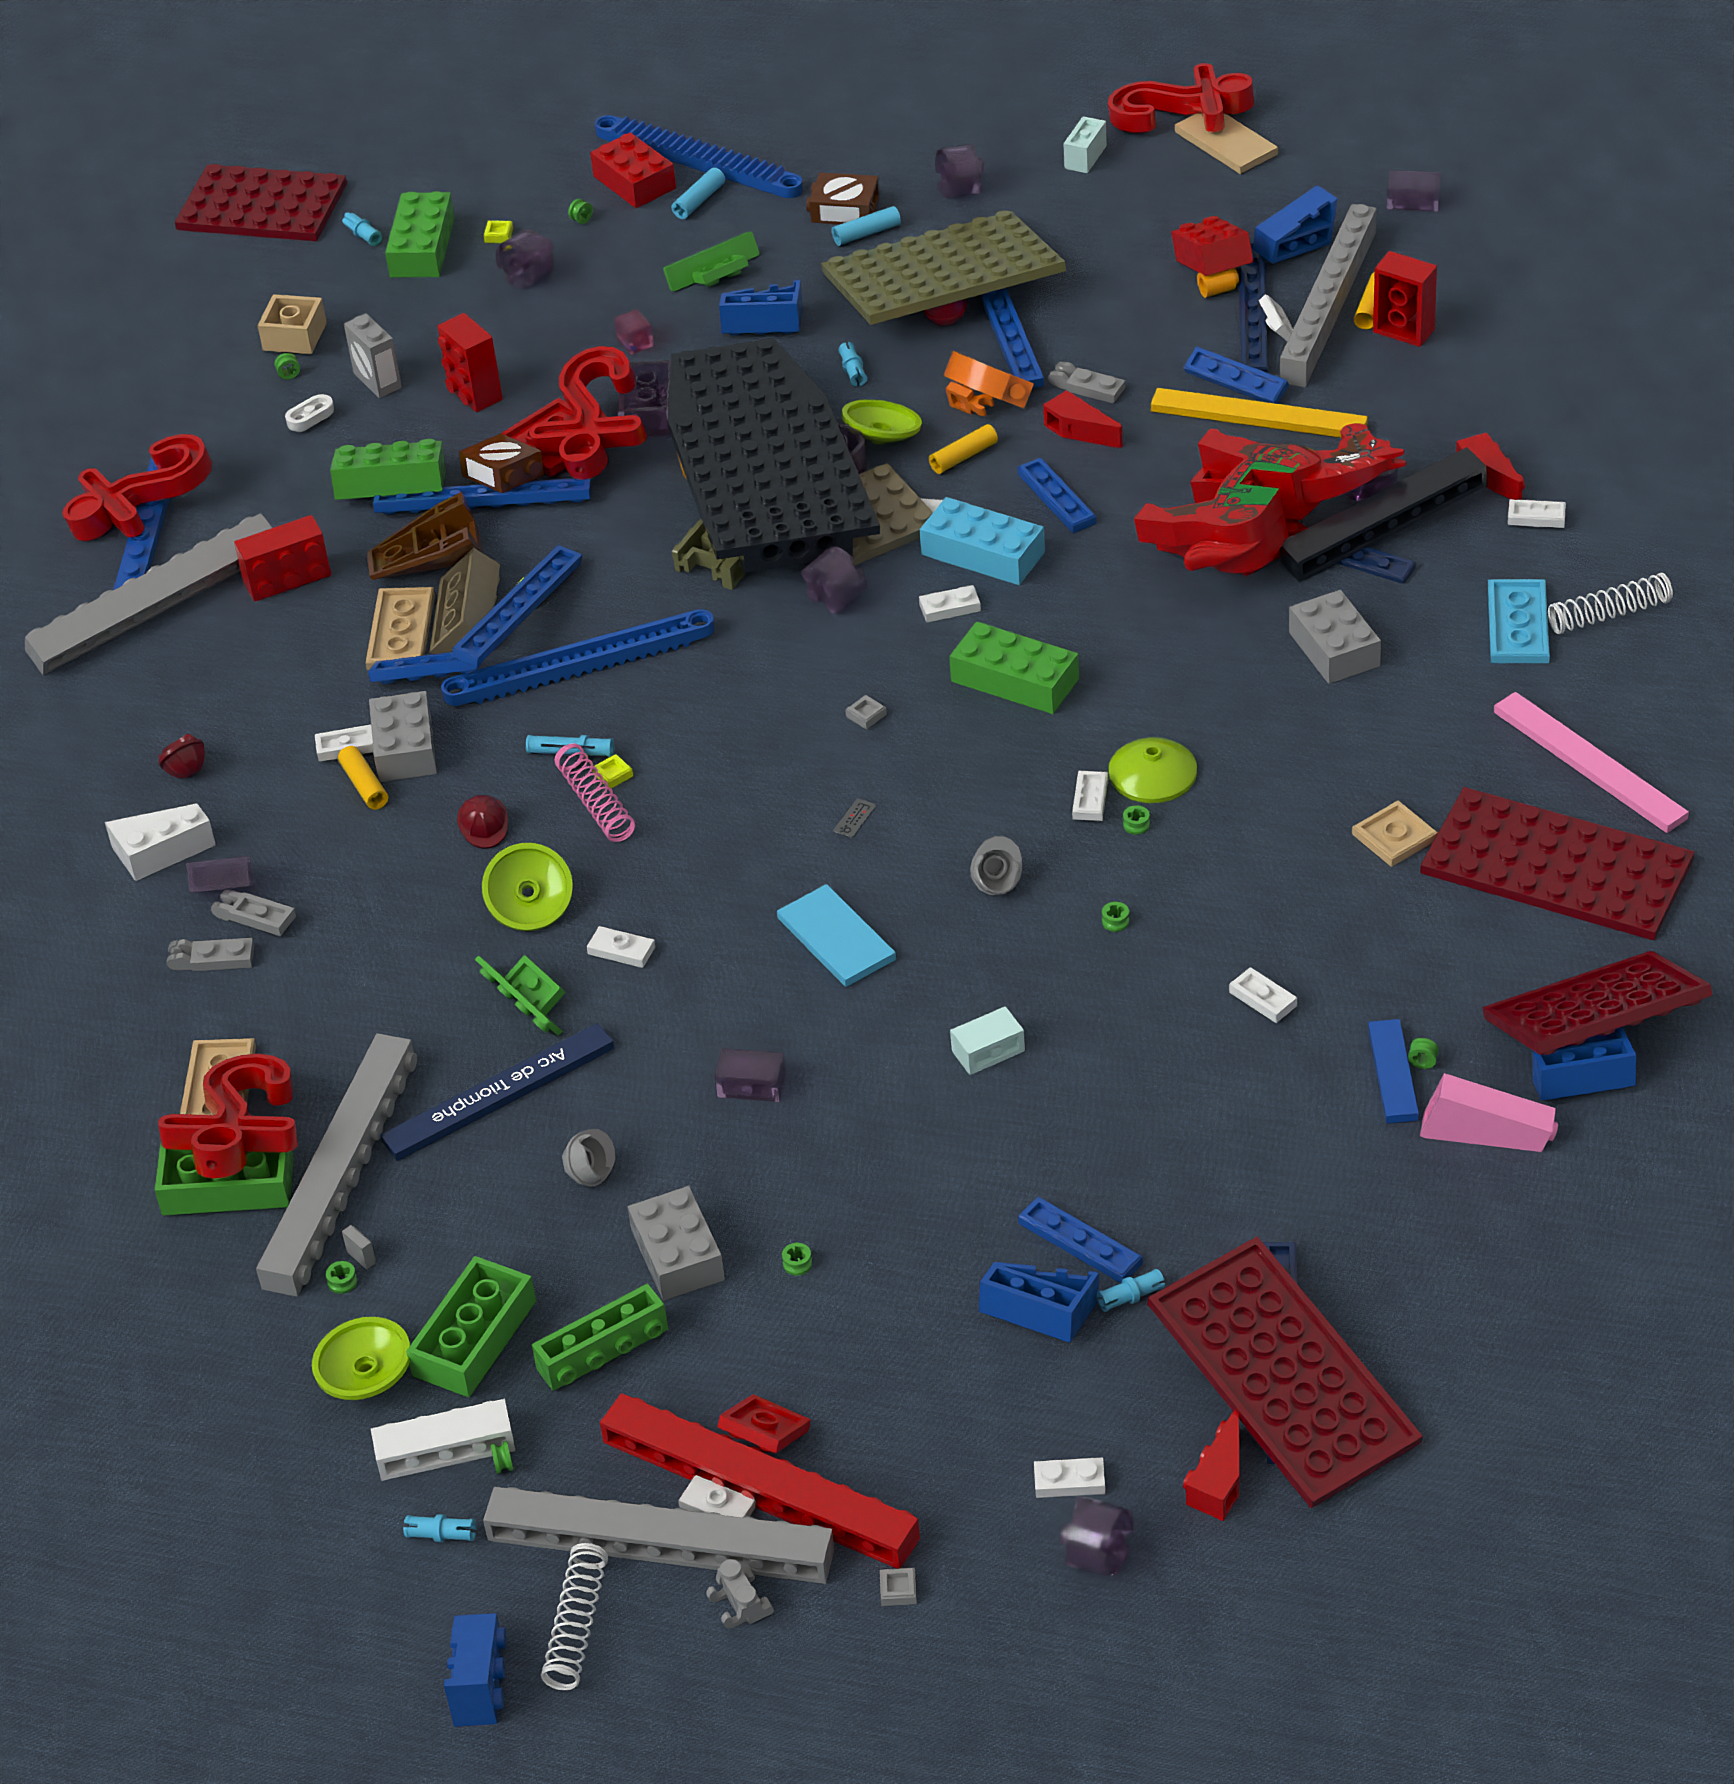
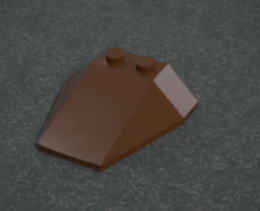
[367,492,483,580]

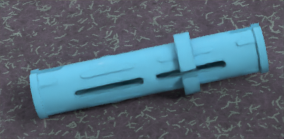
[526,735,615,758]

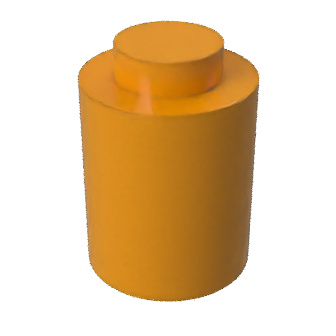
[1197,268,1239,298]

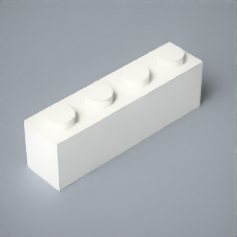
[371,1399,515,1481]

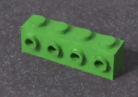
[531,1283,668,1391]

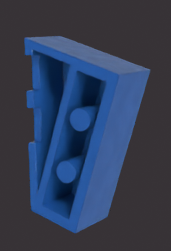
[1252,185,1338,264]
[719,279,803,335]
[1533,1026,1636,1101]
[979,1262,1099,1343]
[444,1613,507,1727]

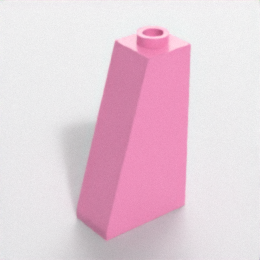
[1420,1073,1558,1152]

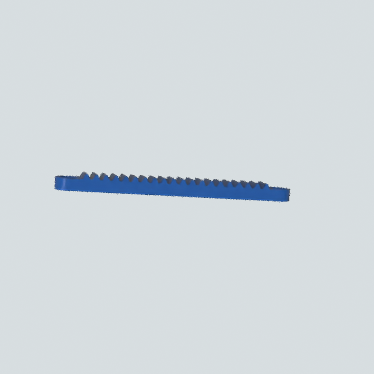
[595,115,803,198]
[441,609,715,706]

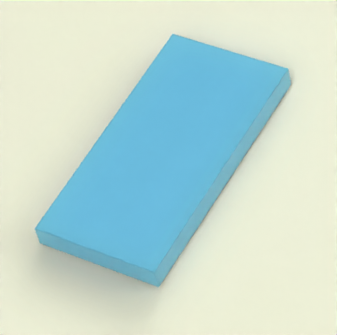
[1488,579,1550,663]
[777,884,896,987]

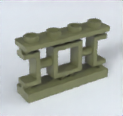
[672,519,746,590]

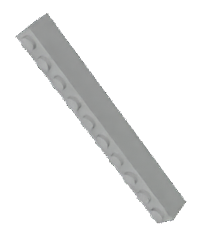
[1280,204,1377,387]
[25,513,272,675]
[256,1033,417,1297]
[483,1487,835,1584]

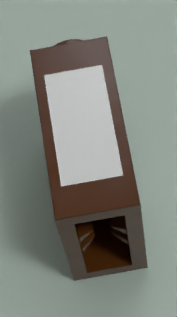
[806,172,880,224]
[459,433,544,493]

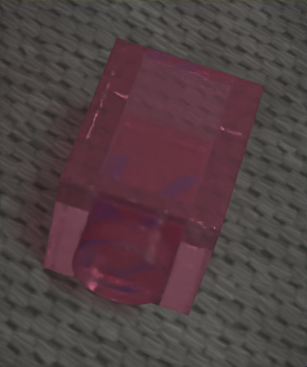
[614,309,654,354]

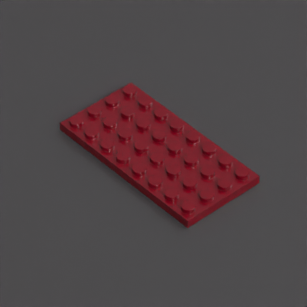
[1420,787,1695,941]
[1147,1236,1423,1509]

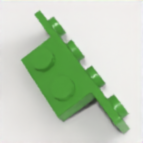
[663,231,759,291]
[475,955,566,1036]

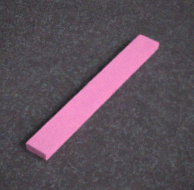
[1494,692,1689,833]

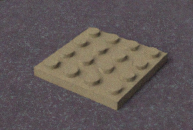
[836,463,933,569]

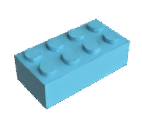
[919,497,1045,585]

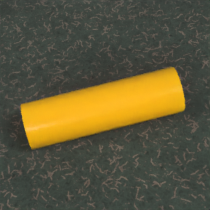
[1354,273,1374,329]
[929,424,998,474]
[338,746,389,810]

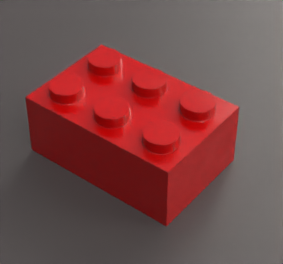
[590,132,676,208]
[1171,216,1253,276]
[1373,251,1437,347]
[437,313,503,413]
[234,515,331,602]

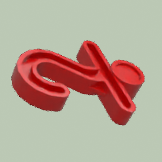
[1108,63,1255,133]
[529,346,647,480]
[62,434,213,541]
[158,1054,298,1178]

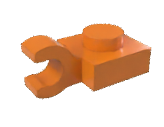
[945,381,994,416]

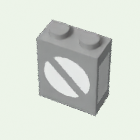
[344,313,402,398]

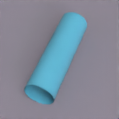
[671,168,725,219]
[832,206,901,246]

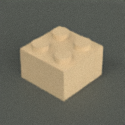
[258,294,327,354]

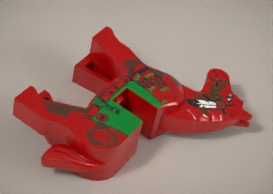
[1134,423,1407,573]

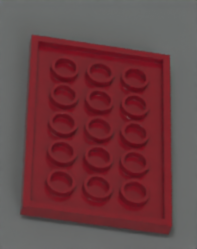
[175,164,347,242]
[1482,951,1713,1055]

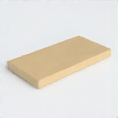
[1175,113,1278,174]
[365,587,435,670]
[180,1038,256,1115]

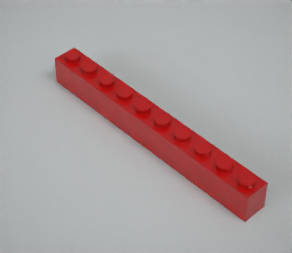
[600,1393,920,1569]

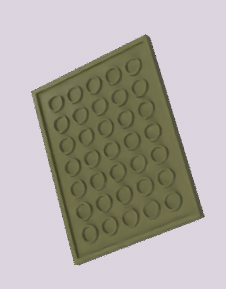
[821,210,1066,325]

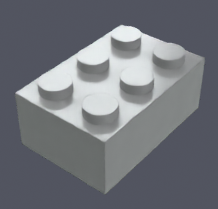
[1289,589,1381,684]
[369,691,437,782]
[627,1186,725,1301]

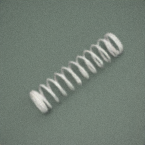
[1548,573,1673,634]
[541,1543,608,1690]

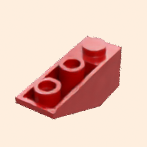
[1043,390,1123,448]
[1456,432,1525,500]
[1183,1410,1239,1521]

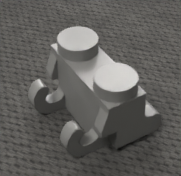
[706,1559,774,1628]

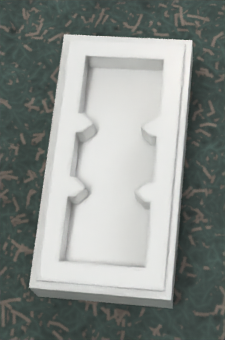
[1259,294,1293,342]
[1508,499,1566,528]
[1072,771,1108,821]
[587,926,655,968]
[678,1475,756,1518]

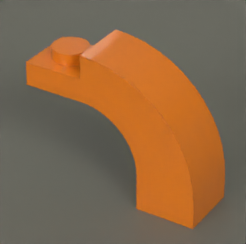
[943,350,1034,408]

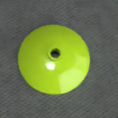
[841,400,922,444]
[1109,737,1197,803]
[482,843,573,931]
[312,1317,411,1400]

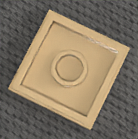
[1352,800,1438,867]

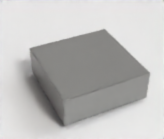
[845,695,887,730]
[342,1225,376,1270]
[880,1568,917,1606]

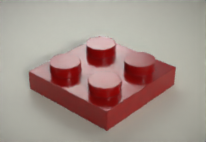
[717,1394,811,1453]

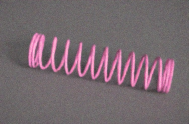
[554,743,635,842]

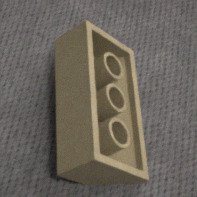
[429,547,500,654]

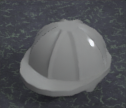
[970,836,1022,895]
[562,1129,615,1187]

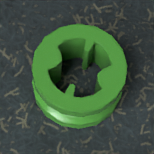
[568,198,593,224]
[274,353,300,380]
[1123,805,1150,835]
[1102,902,1129,932]
[1408,1038,1439,1069]
[782,1242,812,1276]
[326,1261,357,1294]
[490,1441,514,1474]

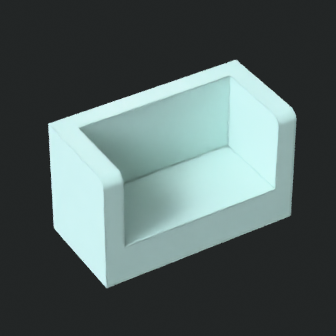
[1064,116,1107,173]
[950,1006,1025,1075]

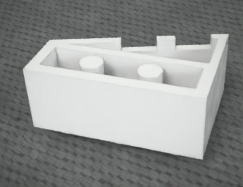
[105,804,216,881]

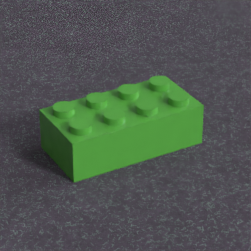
[385,191,455,278]
[330,439,446,500]
[949,621,1079,714]
[155,1144,294,1215]
[406,1256,536,1398]

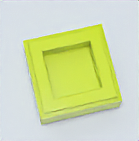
[484,221,514,243]
[592,754,633,789]

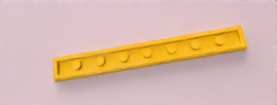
[1151,388,1368,438]

